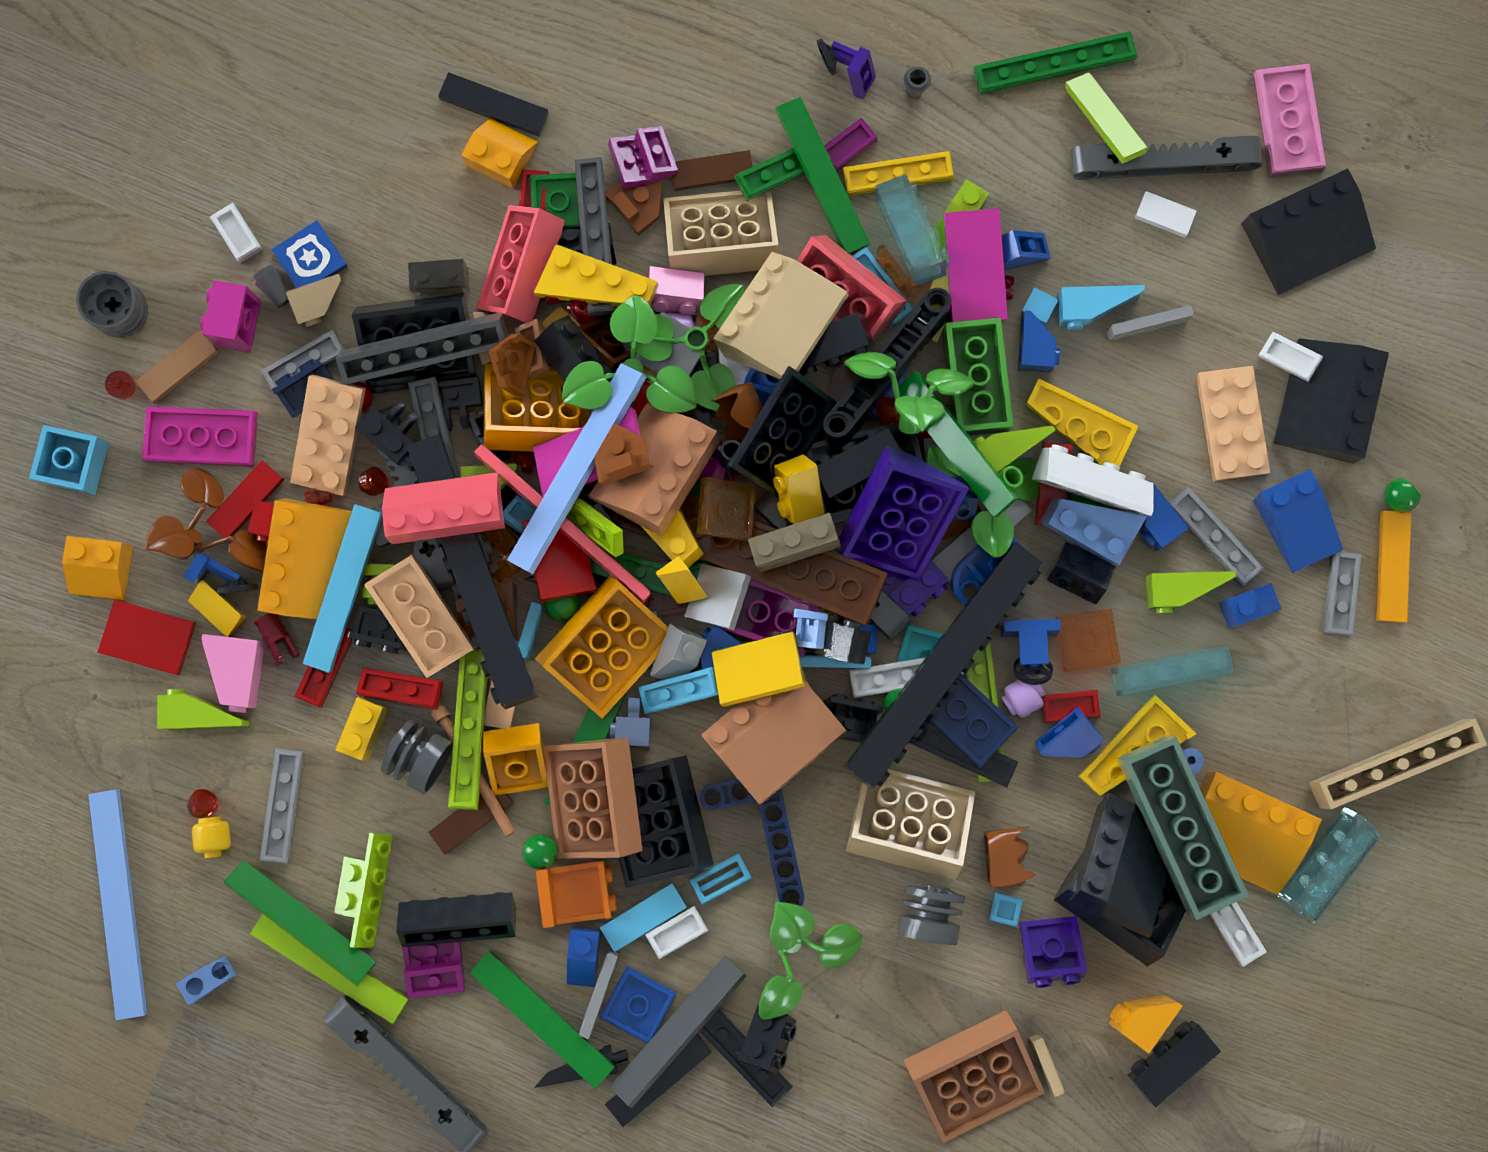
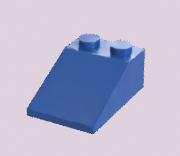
[1253,469,1343,573]

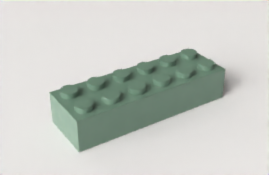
[1116,735,1249,920]

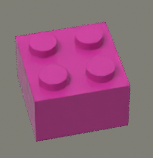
[200,280,262,353]

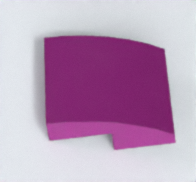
[608,126,678,189]
[402,942,465,999]

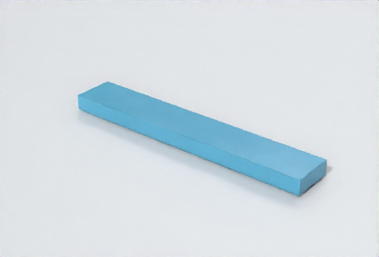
[303,504,383,673]

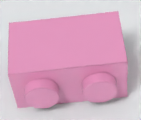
[647,266,704,316]

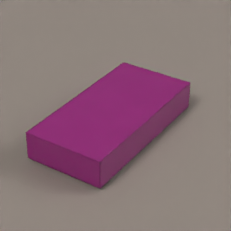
[824,118,878,172]

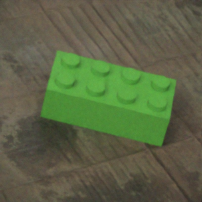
[942,318,1014,435]

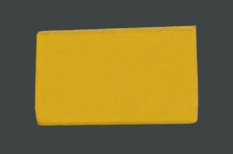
[656,556,708,604]
[188,579,248,637]

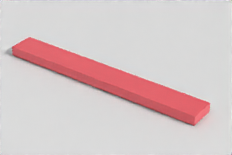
[474,445,651,604]

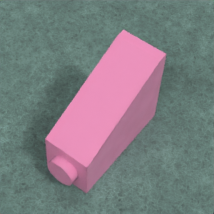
[201,634,265,713]

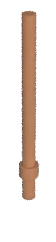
[431,702,515,837]

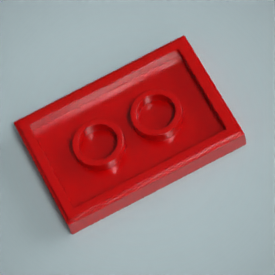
[522,519,596,602]
[97,599,196,676]

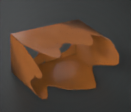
[711,382,763,444]
[984,826,1035,887]

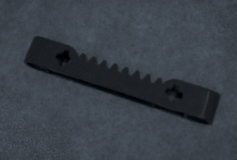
[823,288,951,448]

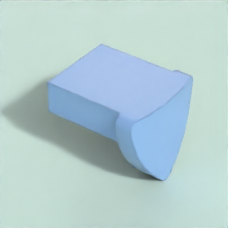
[794,609,828,649]

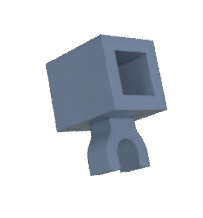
[610,698,651,747]

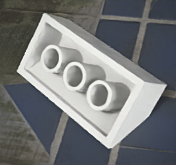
[1032,444,1153,516]

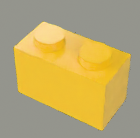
[773,454,824,524]
[335,697,390,761]

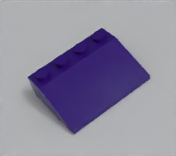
[839,446,969,579]

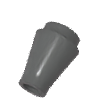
[904,66,931,99]
[253,265,289,308]

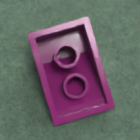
[723,579,820,657]

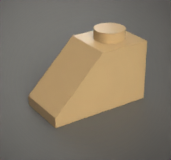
[286,274,341,327]

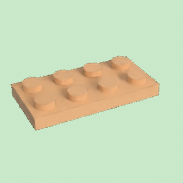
[1196,366,1270,482]
[290,375,366,496]
[364,554,475,678]

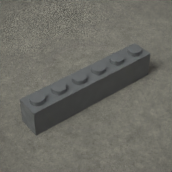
[335,312,508,385]

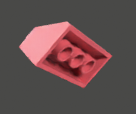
[476,205,565,323]
[796,235,907,347]
[382,472,505,544]

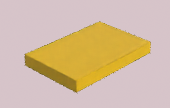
[712,632,805,707]

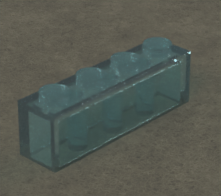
[876,174,950,286]
[1111,645,1234,696]
[1277,807,1382,925]

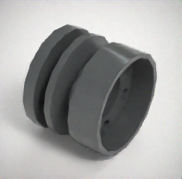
[76,271,148,338]
[381,720,453,794]
[898,884,965,945]

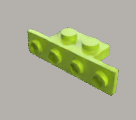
[334,833,393,948]

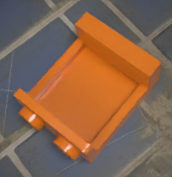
[536,860,617,928]

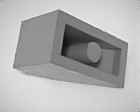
[650,623,707,680]

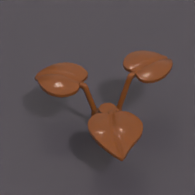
[145,467,267,572]

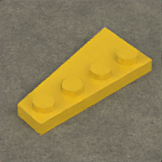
[534,244,659,307]
[1026,379,1139,466]
[1078,695,1197,796]

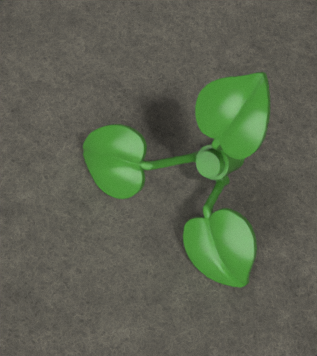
[629,284,745,412]
[562,295,697,413]
[844,352,974,434]
[926,446,1039,558]
[759,902,862,1019]

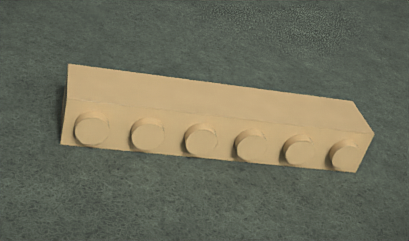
[1309,719,1487,810]

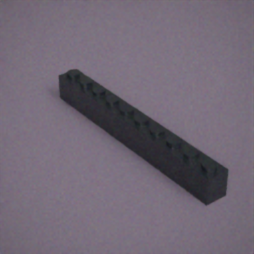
[405,434,537,710]
[843,542,1043,788]

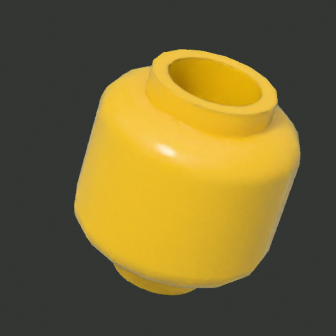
[192,816,231,859]

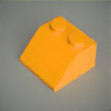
[461,118,538,190]
[62,536,134,601]
[483,723,548,796]
[1108,995,1183,1054]

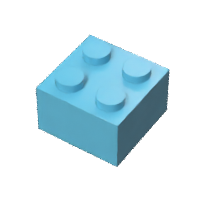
[29,425,109,495]

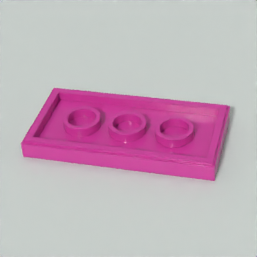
[943,208,1008,322]
[142,407,258,466]
[533,407,641,497]

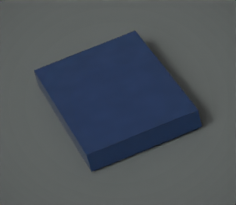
[926,673,1019,769]

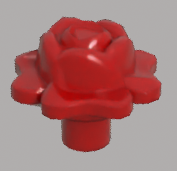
[567,299,598,325]

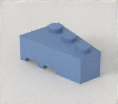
[1039,499,1147,565]

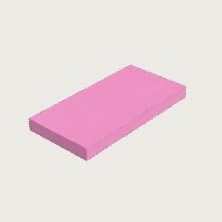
[1254,64,1326,176]

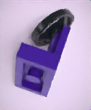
[816,38,876,99]

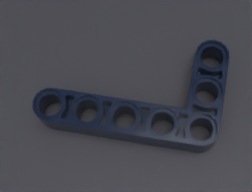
[700,779,804,906]

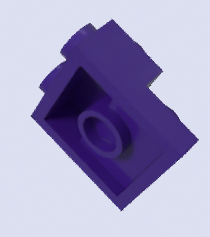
[877,559,949,617]
[1019,916,1087,988]

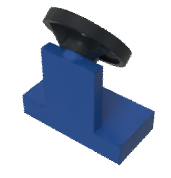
[183,552,258,594]
[1000,619,1061,685]

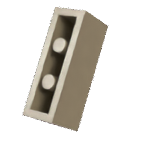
[748,513,841,573]

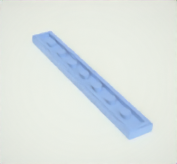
[507,364,646,574]
[88,789,147,1020]

